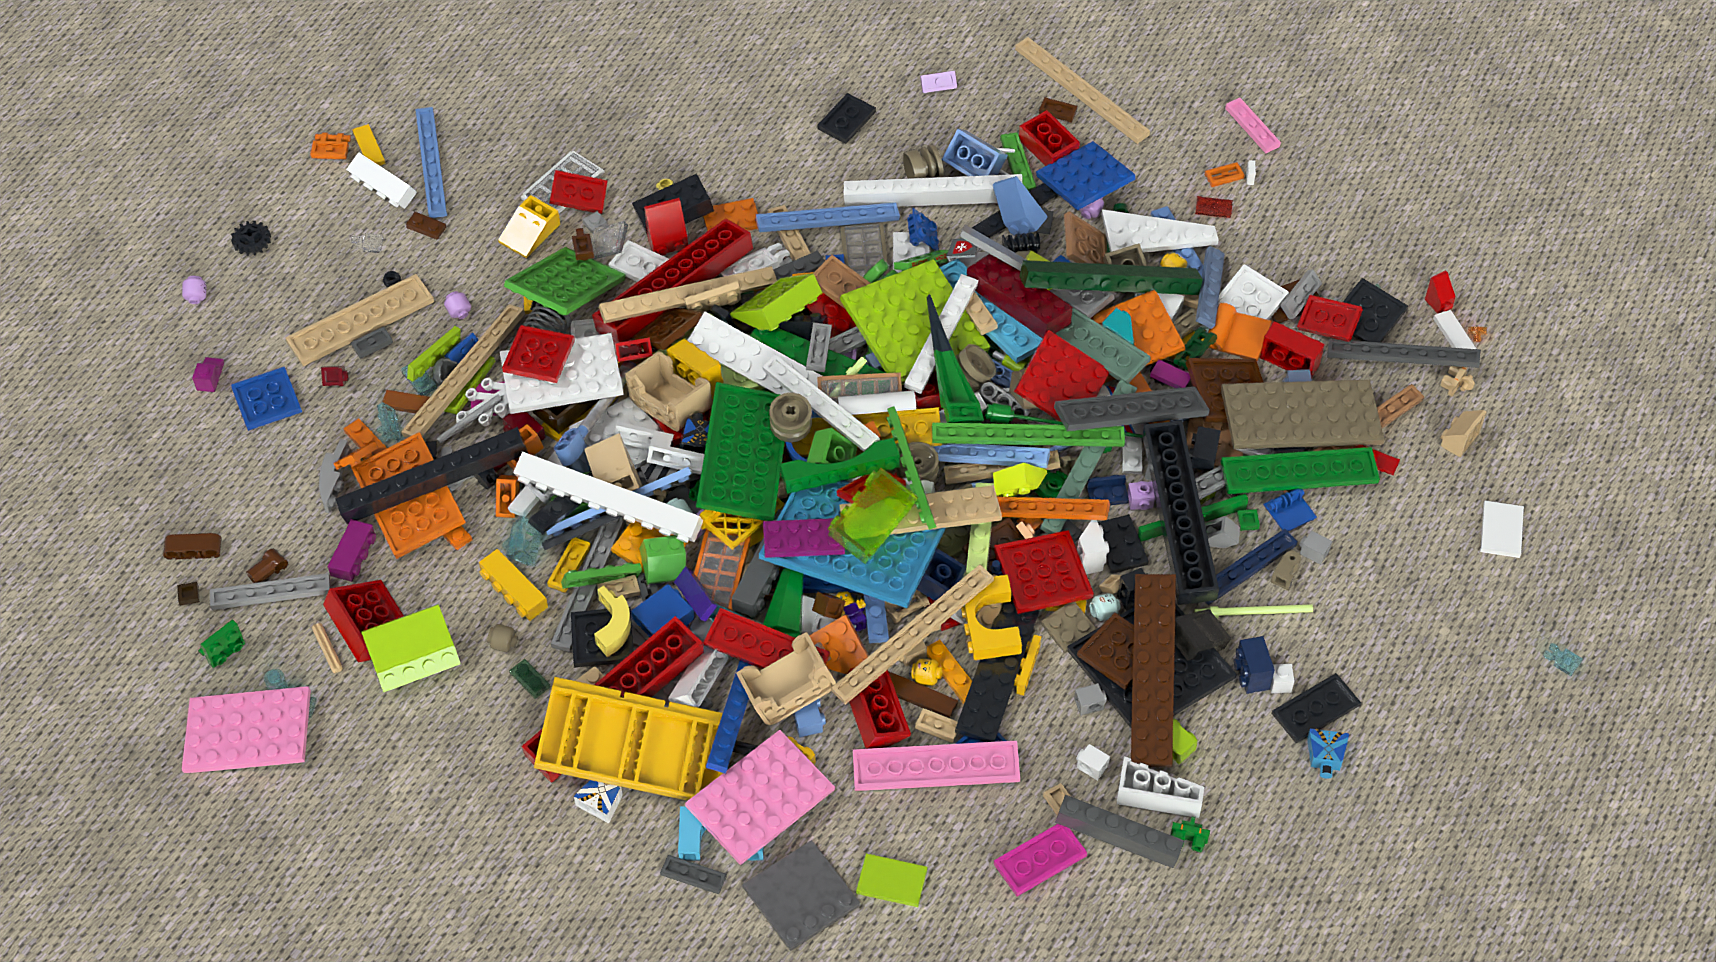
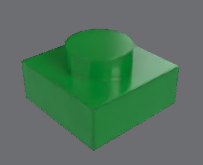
[1237,509,1260,531]

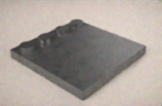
[742,840,860,951]

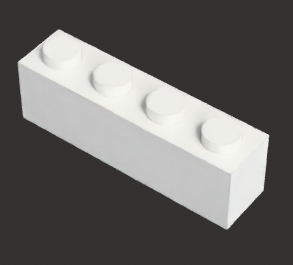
[346,153,417,209]

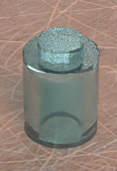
[264,669,289,690]

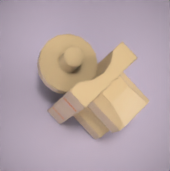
[1440,366,1475,397]

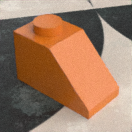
[496,475,520,518]

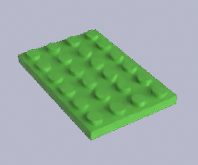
[504,247,626,315]

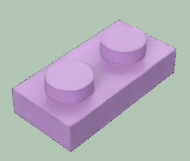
[920,71,957,93]

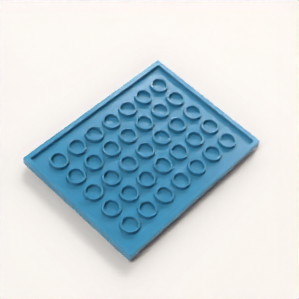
[759,480,946,608]

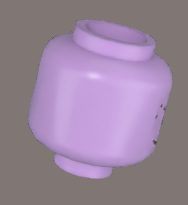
[1079,197,1104,219]
[182,276,207,304]
[444,291,471,319]

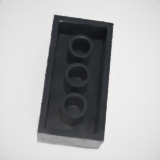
[632,173,714,237]

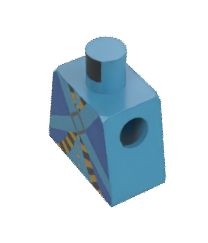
[1307,729,1349,779]

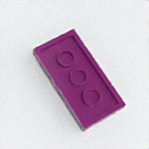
[763,518,845,558]

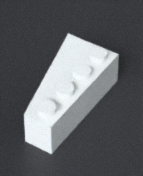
[1117,756,1204,818]

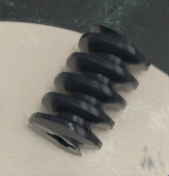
[1002,232,1040,254]

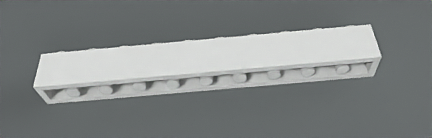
[844,174,1022,207]
[513,452,703,543]

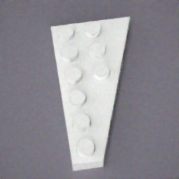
[1101,209,1219,253]

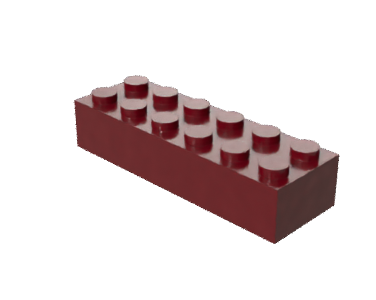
[967,254,1073,338]

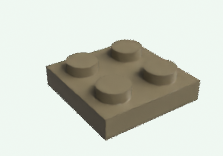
[1041,602,1096,653]

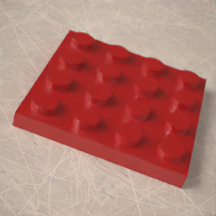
[1013,330,1109,422]
[994,530,1094,614]

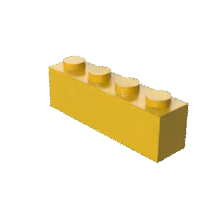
[479,549,548,621]

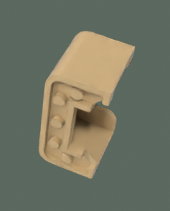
[625,351,713,431]

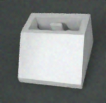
[1077,520,1109,574]

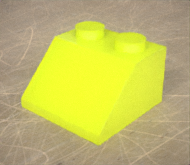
[993,463,1047,497]

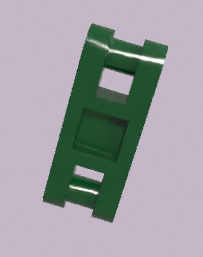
[1174,327,1217,371]

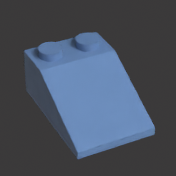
[993,176,1048,236]

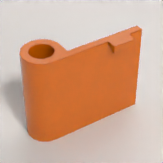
[1208,303,1272,361]

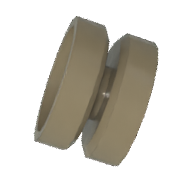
[955,344,996,393]
[769,392,812,442]
[896,442,939,484]

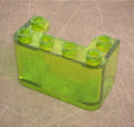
[827,468,919,565]

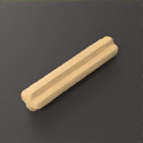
[312,623,343,673]

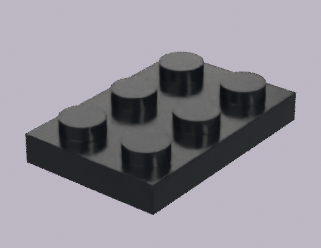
[817,93,876,144]
[1098,514,1149,574]

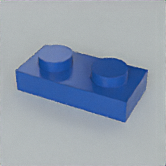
[444,333,478,364]

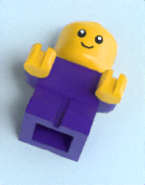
[836,591,867,632]

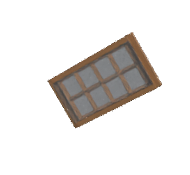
[817,372,902,415]

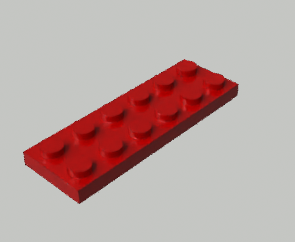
[703,608,831,669]

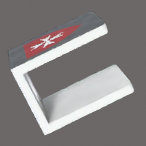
[946,238,989,268]

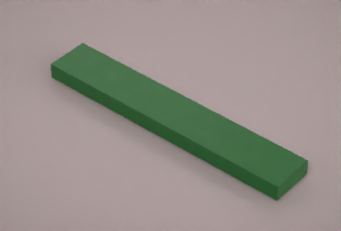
[1138,494,1248,542]

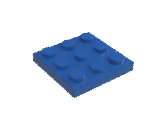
[231,366,302,431]

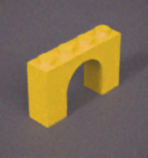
[960,575,1022,660]

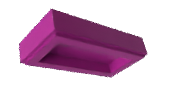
[1150,360,1191,389]

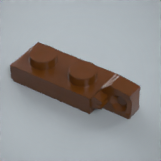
[572,228,594,261]

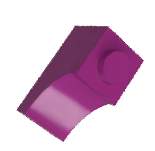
[192,357,224,392]

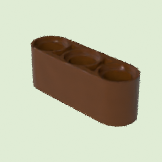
[163,533,222,560]

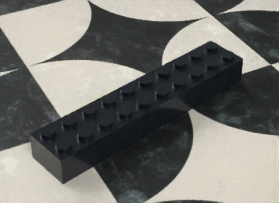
[1143,420,1219,605]

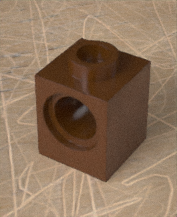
[812,591,846,619]

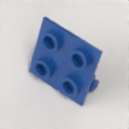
[907,208,939,251]
[1263,489,1317,531]

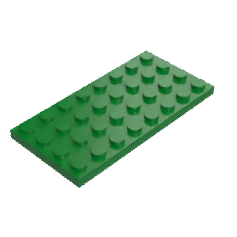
[696,382,785,521]

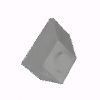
[1205,516,1240,548]

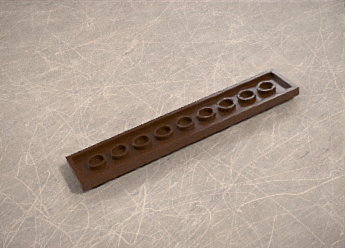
[1131,574,1176,767]

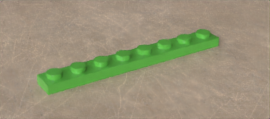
[886,406,937,530]

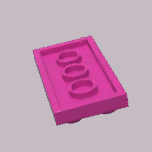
[994,824,1087,897]

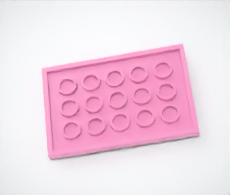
[182,686,311,773]
[685,730,835,865]

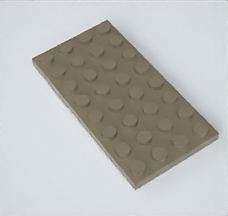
[1221,380,1385,449]

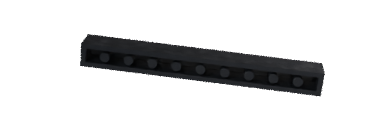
[335,427,529,525]

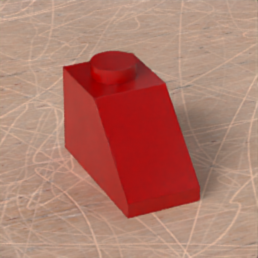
[1425,270,1456,314]

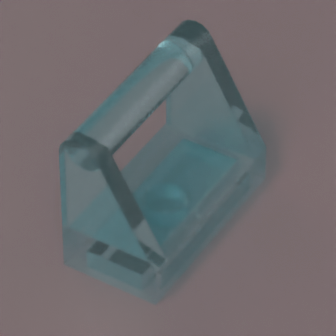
[506,516,541,566]

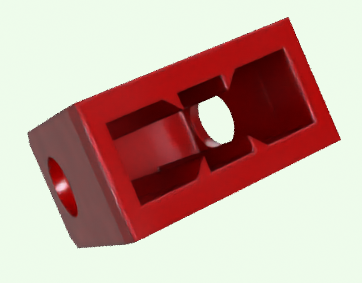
[614,338,653,362]

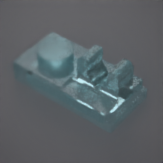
[377,402,401,442]

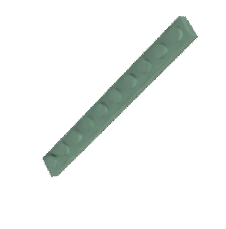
[1040,380,1137,534]

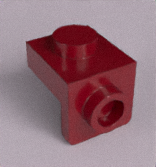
[321,365,349,387]

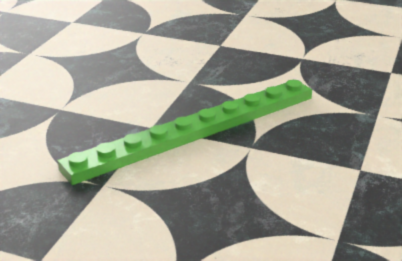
[932,423,1125,447]

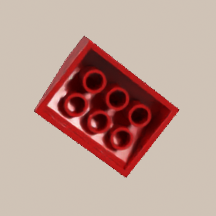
[323,580,404,663]

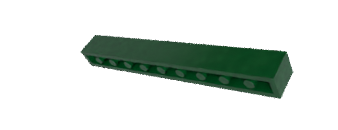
[1019,260,1203,295]

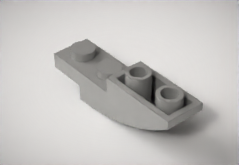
[319,439,351,513]

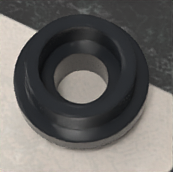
[383,271,401,287]

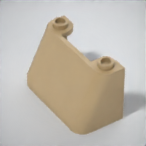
[736,632,836,725]

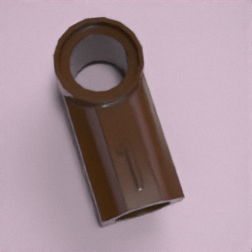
[246,548,288,583]

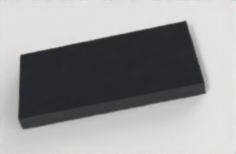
[1271,673,1361,744]

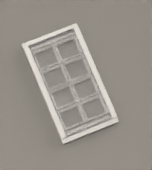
[521,151,605,213]

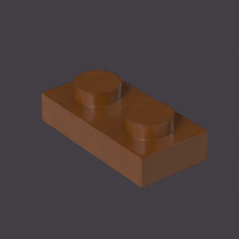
[1039,97,1078,123]
[406,212,447,240]

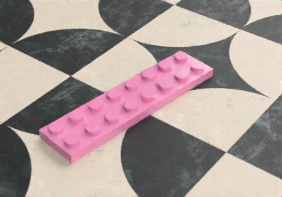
[853,741,1020,791]

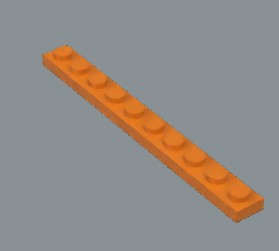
[343,418,472,550]

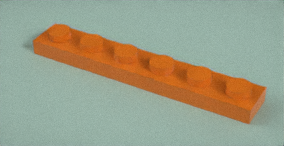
[997,497,1110,520]

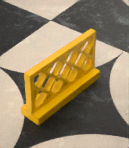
[699,498,785,550]

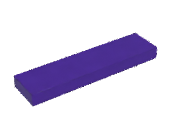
[674,566,717,622]

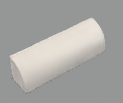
[838,390,916,415]
[668,646,729,708]

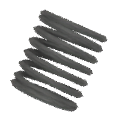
[523,302,572,334]

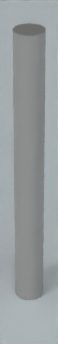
[437,394,502,444]

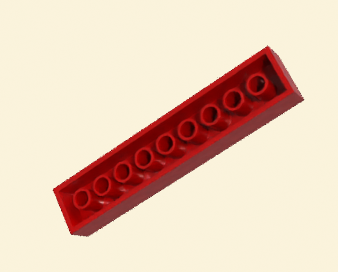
[592,218,753,343]
[521,616,704,783]

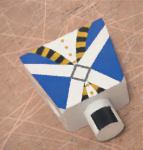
[574,780,622,823]

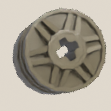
[903,144,944,179]

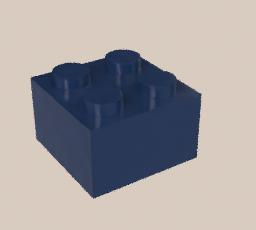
[917,548,967,601]
[1233,636,1275,694]

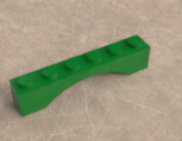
[780,438,900,494]

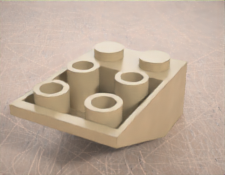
[584,433,643,491]

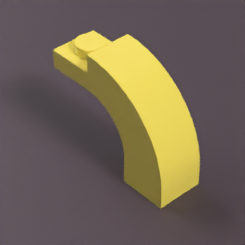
[594,586,631,658]

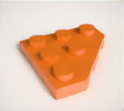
[809,615,869,674]

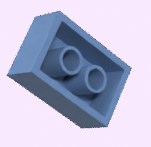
[941,129,1008,176]

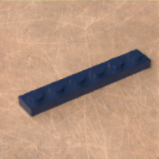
[1205,529,1298,606]

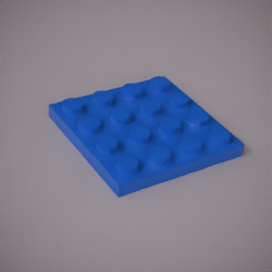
[1036,141,1136,210]

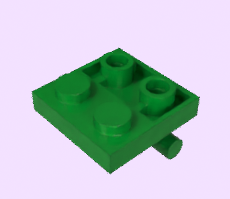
[198,619,245,668]

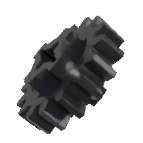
[231,221,271,256]

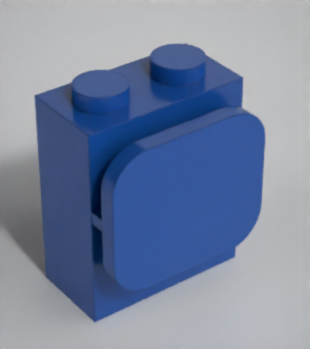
[631,584,694,637]

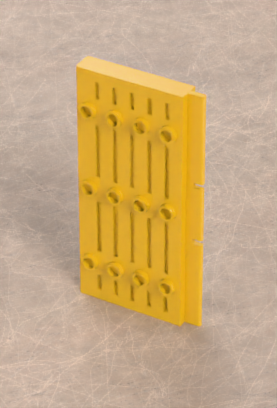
[534,677,723,801]

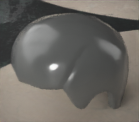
[433,358,458,385]

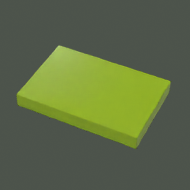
[856,853,928,907]

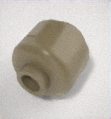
[487,624,518,653]

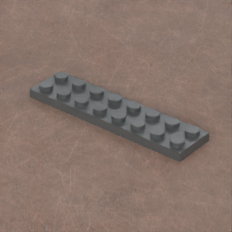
[1054,387,1210,431]

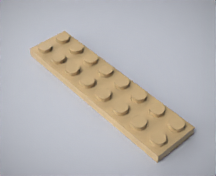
[285,274,434,367]
[839,485,1002,540]

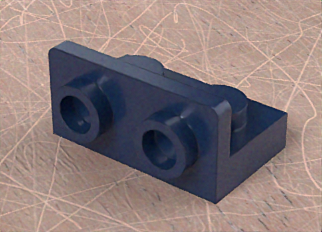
[1086,475,1129,506]

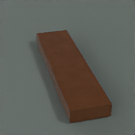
[888,671,958,718]

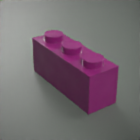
[327,519,376,582]

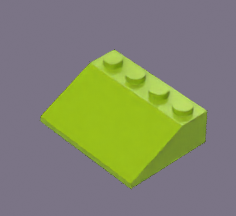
[730,273,823,331]
[362,604,460,692]

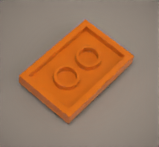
[703,198,758,231]

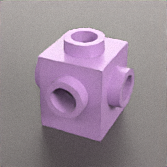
[1128,481,1156,510]

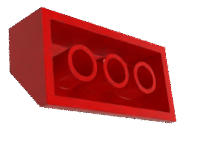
[847,668,911,749]

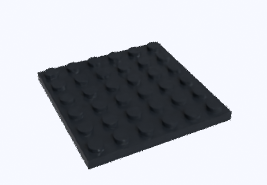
[1067,604,1237,728]

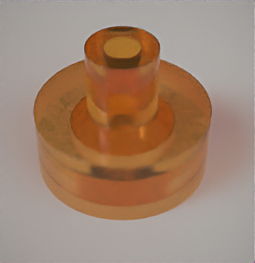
[1468,327,1487,342]

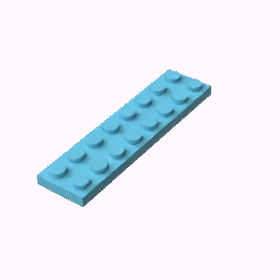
[940,258,1042,363]

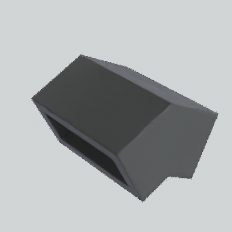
[1037,207,1054,235]

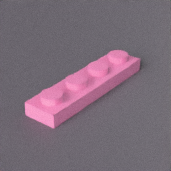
[1225,98,1281,153]

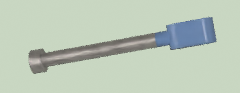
[554,360,637,466]

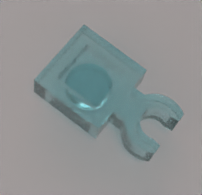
[1543,643,1583,676]

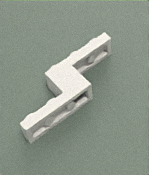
[615,422,704,474]

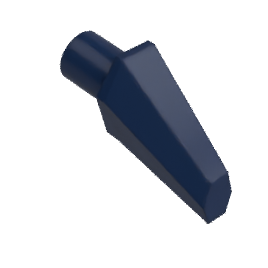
[991,560,1003,576]

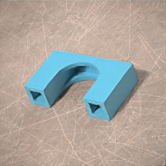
[678,806,764,861]

